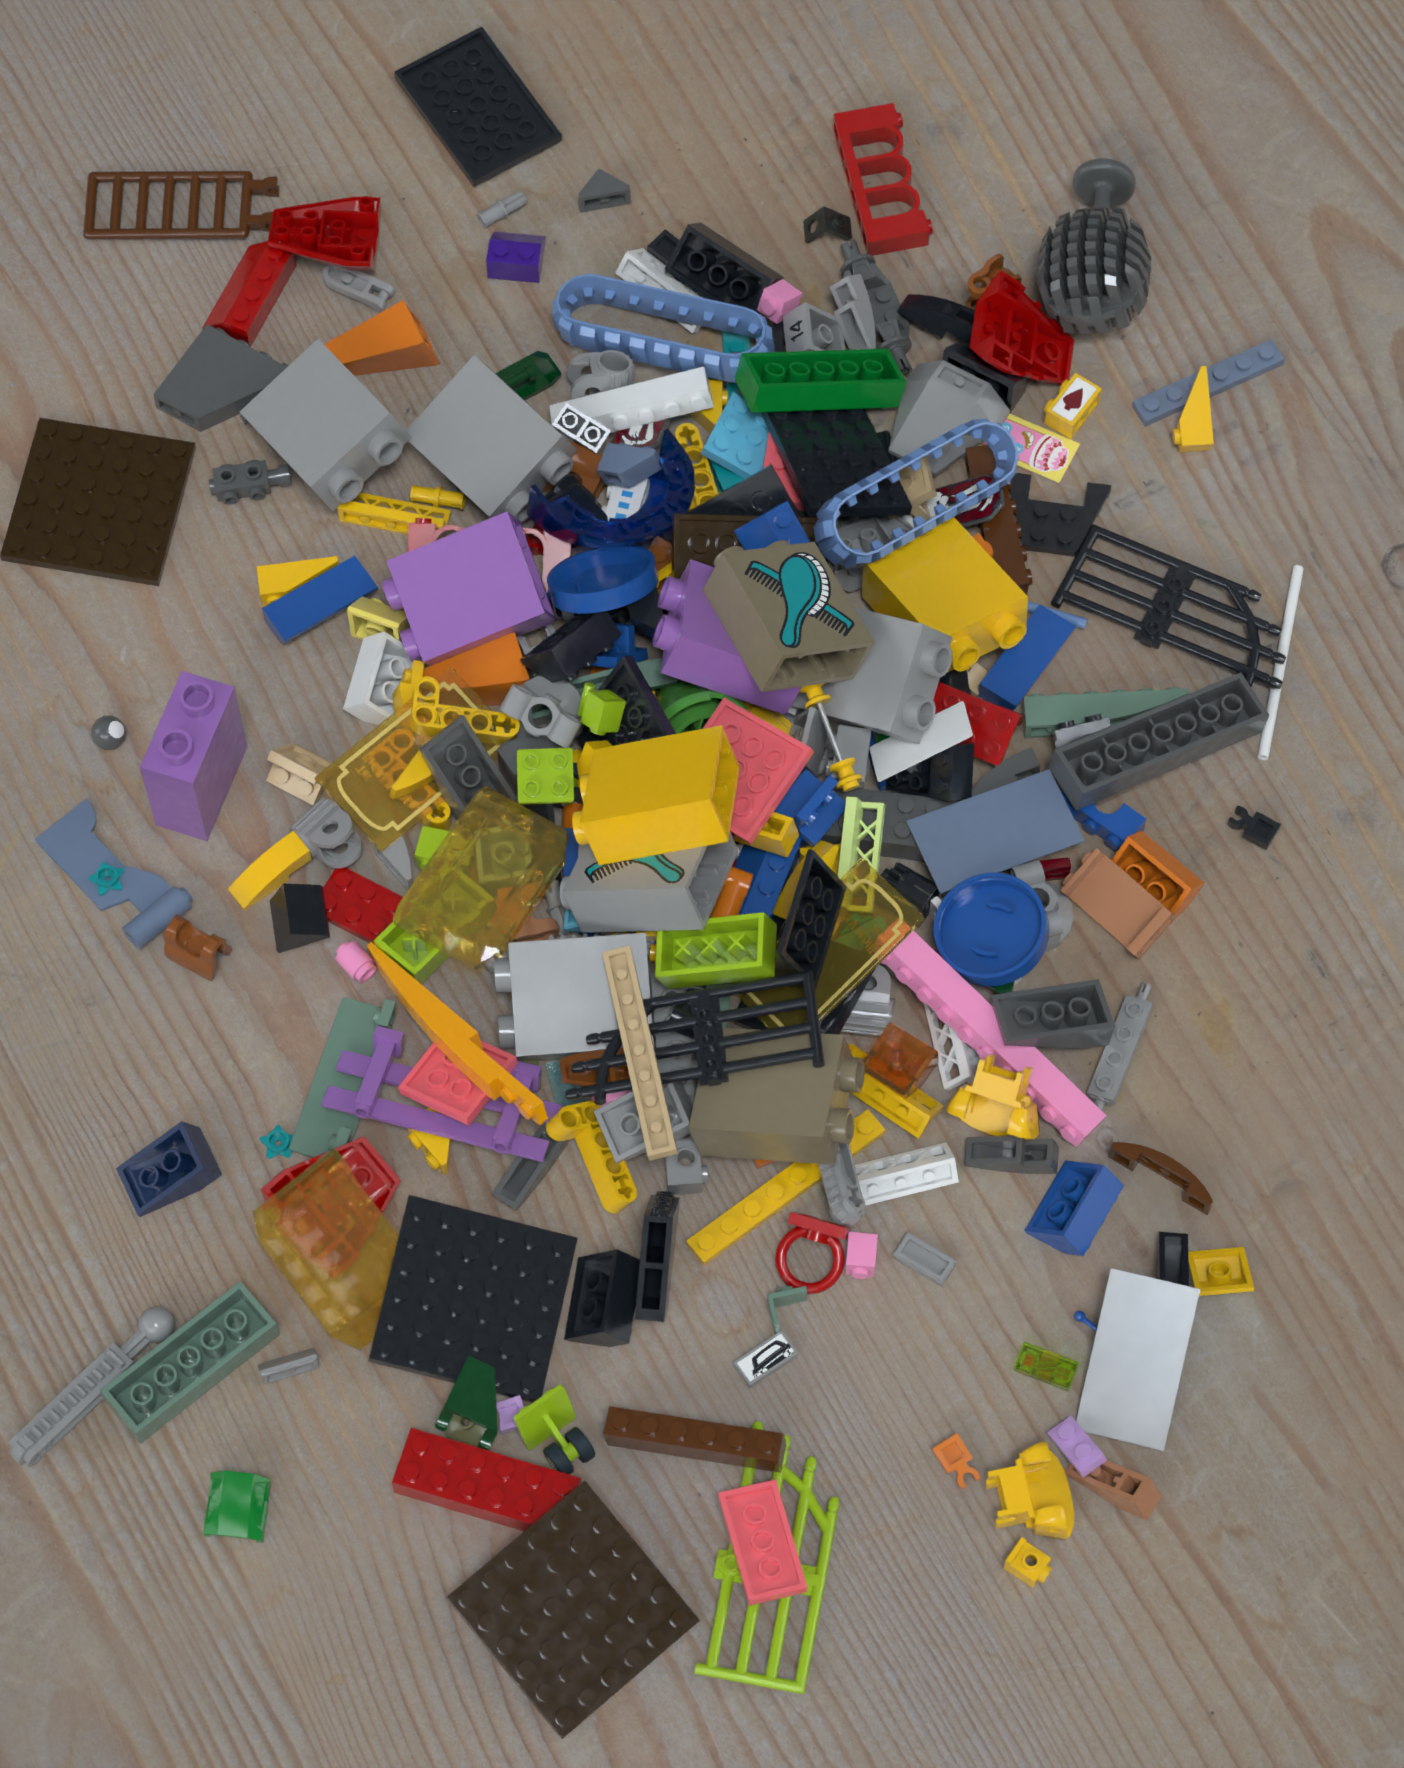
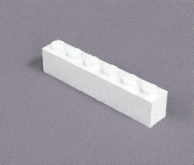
[549,367,714,442]

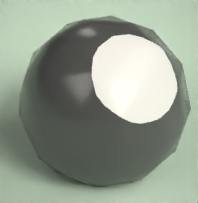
[91,715,126,750]

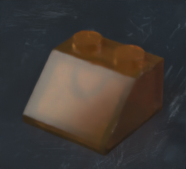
[863,1022,939,1099]

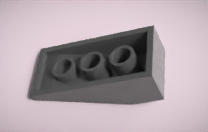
[419,715,518,835]
[990,979,1115,1049]

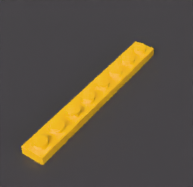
[686,1109,886,1266]

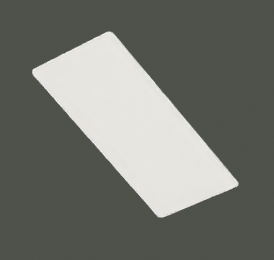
[869,701,973,782]

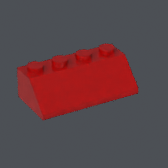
[202,241,296,347]

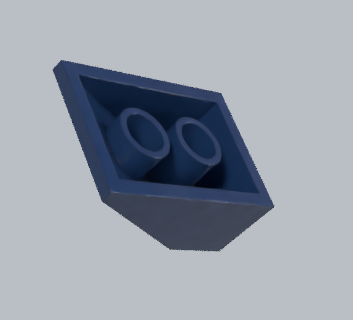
[116,1121,222,1217]

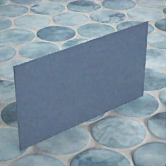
[906,769,1085,894]

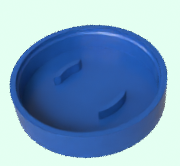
[547,544,659,614]
[933,873,1050,986]

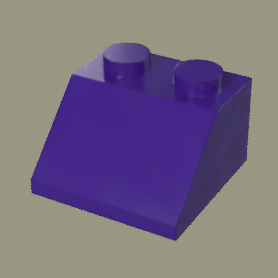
[486,231,546,283]

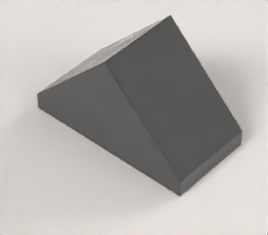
[578,168,631,213]

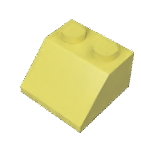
[347,597,410,642]

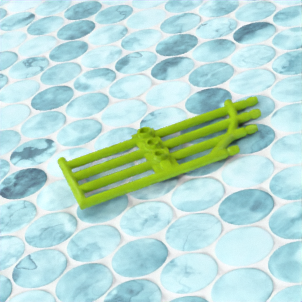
[694,1421,840,1695]

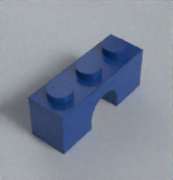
[1062,791,1147,850]

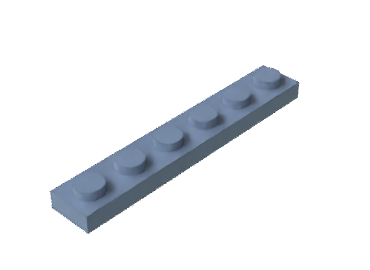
[1132,339,1285,427]

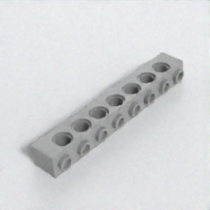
[650,973,708,1195]

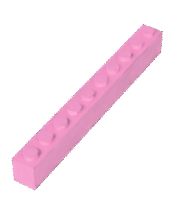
[871,919,1107,1148]

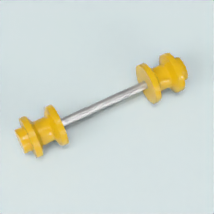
[799,683,863,792]

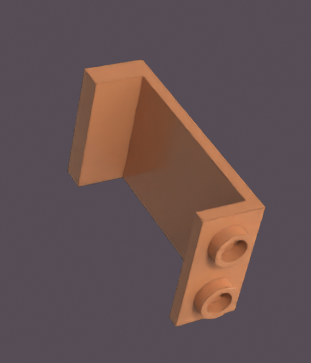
[1060,848,1176,959]

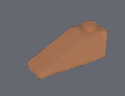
[1065,1460,1162,1520]

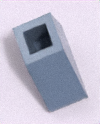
[597,443,664,488]

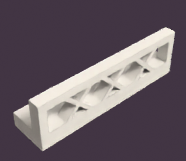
[615,248,708,333]
[924,1003,980,1091]
[855,1142,959,1206]

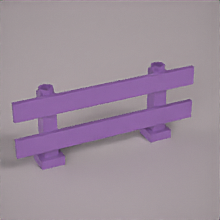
[322,1026,562,1162]

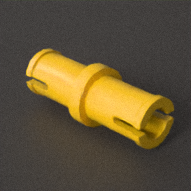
[410,484,466,510]

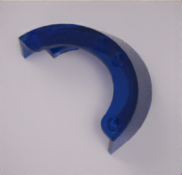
[527,429,695,548]

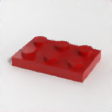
[323,867,410,945]

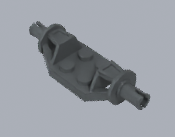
[840,239,912,375]

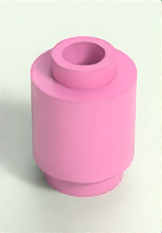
[335,941,377,983]

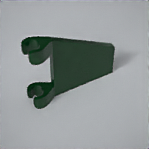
[435,1355,497,1451]

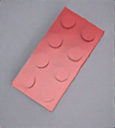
[718,1479,808,1606]

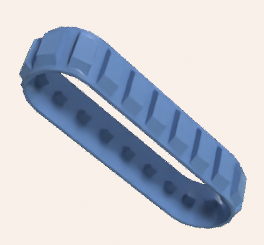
[552,274,775,383]
[813,419,1019,569]

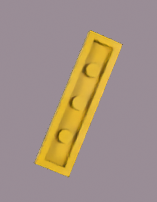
[337,493,451,539]
[848,1043,944,1139]

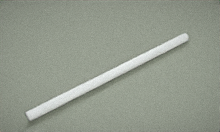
[1258,565,1304,760]

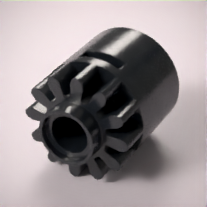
[875,862,940,928]

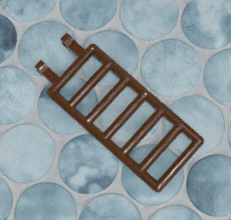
[83,171,280,239]

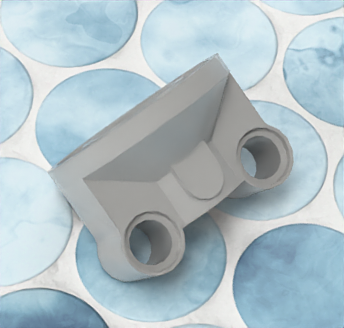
[499,676,584,748]
[1011,860,1074,952]

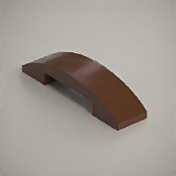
[1108,1142,1213,1216]

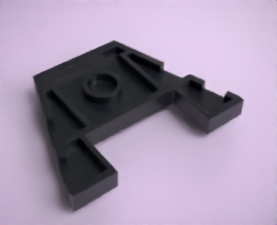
[1010,473,1111,557]

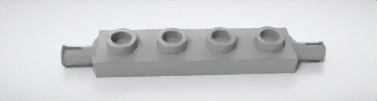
[1087,982,1154,1111]

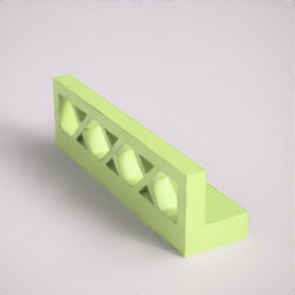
[838,797,886,914]

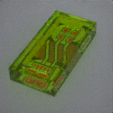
[1013,1342,1079,1392]

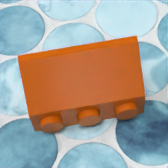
[1112,831,1205,921]

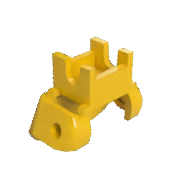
[946,1054,1040,1140]
[985,1441,1074,1540]

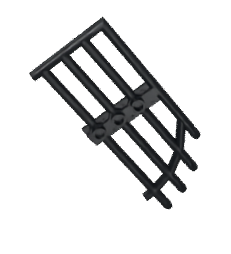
[1051,524,1286,689]
[565,970,825,1105]

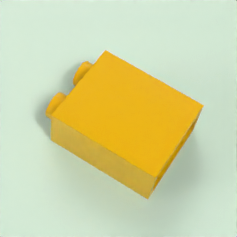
[862,517,1028,673]
[572,725,740,865]

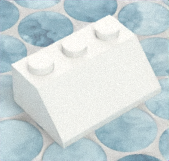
[343,631,423,729]

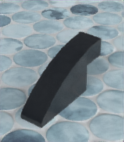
[1156,1232,1189,1286]

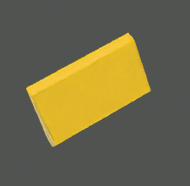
[1188,1247,1254,1296]

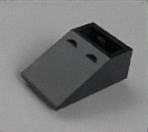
[886,736,974,801]

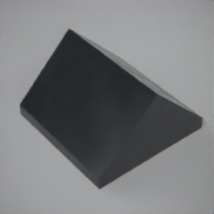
[270,883,330,953]

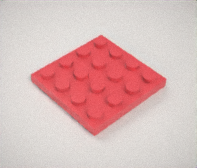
[703,698,814,844]

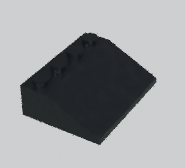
[775,849,847,989]

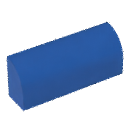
[262,555,378,644]
[978,604,1076,711]

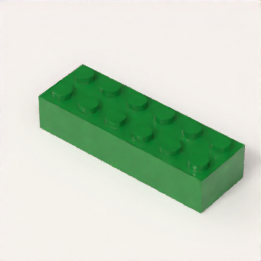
[734,348,906,413]

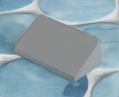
[258,1348,320,1384]

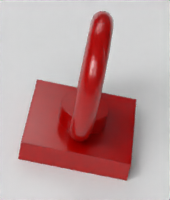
[775,1212,851,1294]

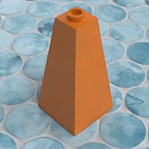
[324,300,440,376]
[421,632,530,706]

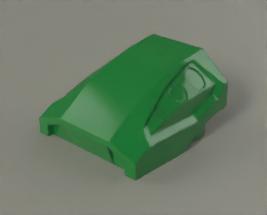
[203,1470,271,1543]

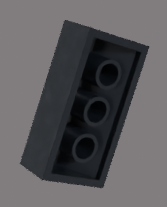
[664,222,784,314]

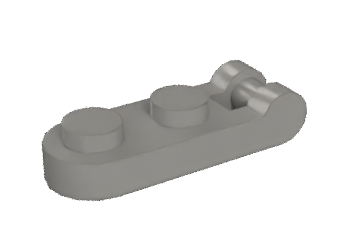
[323,264,395,313]

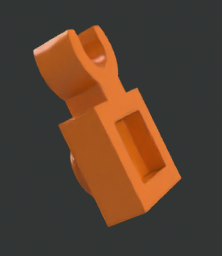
[931,1433,980,1490]

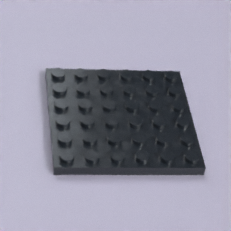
[368,1195,578,1403]

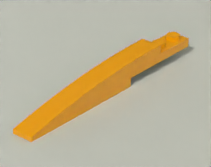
[367,942,548,1126]

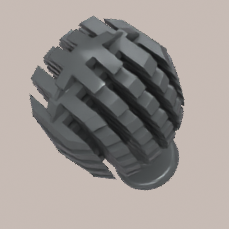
[1037,158,1152,334]

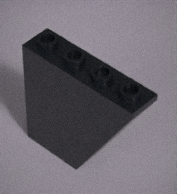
[635,1191,680,1322]

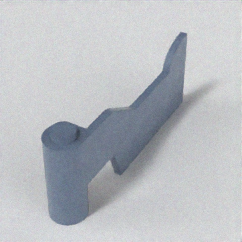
[35,799,193,950]

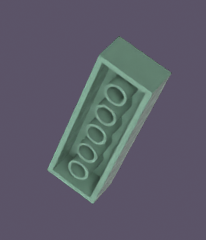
[100,1281,280,1444]

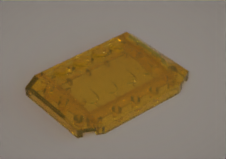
[393,786,569,970]
[252,1148,399,1350]

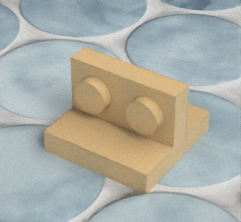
[887,455,937,520]
[266,742,339,805]

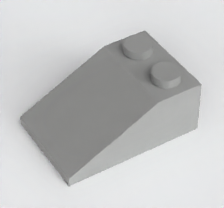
[789,707,830,777]
[594,1081,693,1163]

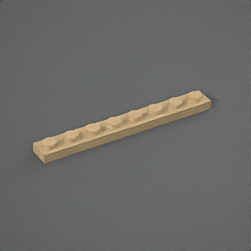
[602,945,678,1161]

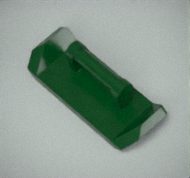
[495,351,562,401]

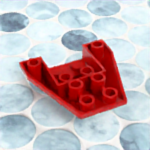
[268,196,381,271]

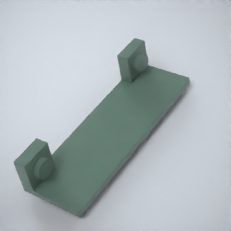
[289,997,397,1158]

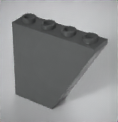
[153,324,289,432]

